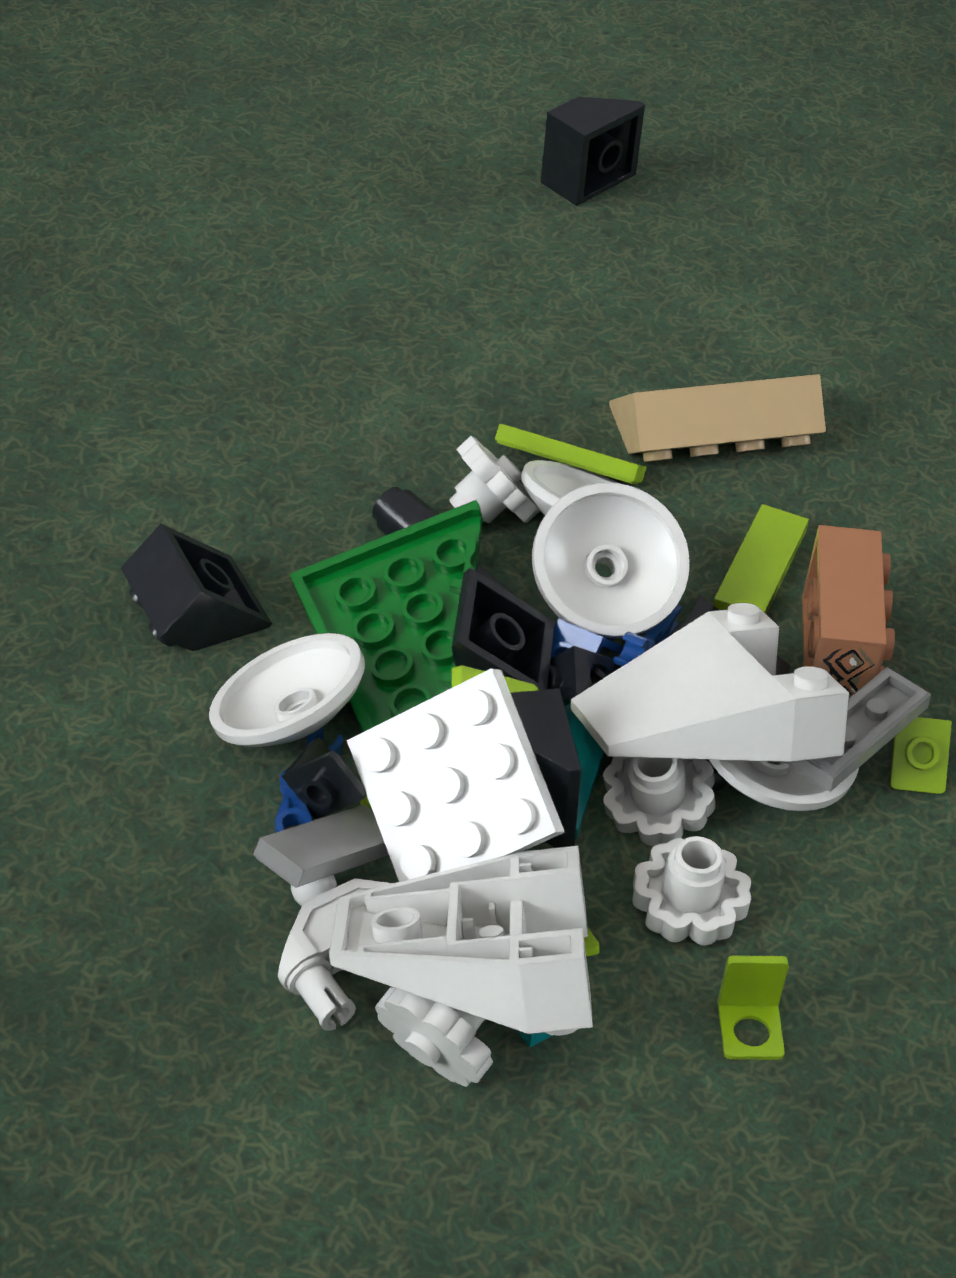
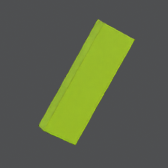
[495,423,647,485]
[713,504,809,615]

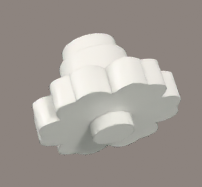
[449,436,541,524]
[603,757,716,845]
[632,836,751,946]
[375,987,493,1087]

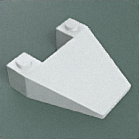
[571,603,849,762]
[329,846,593,1036]

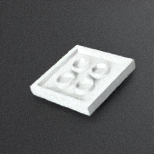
[347,668,565,882]

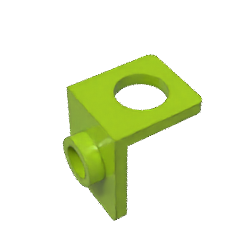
[889,717,952,794]
[717,955,789,1060]

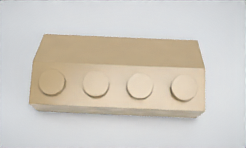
[609,374,826,462]

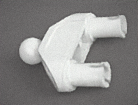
[278,875,393,1031]

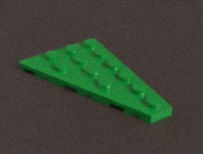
[289,500,483,733]

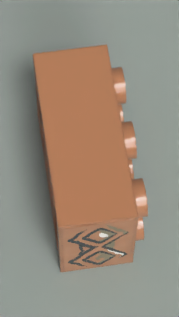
[802,525,895,698]

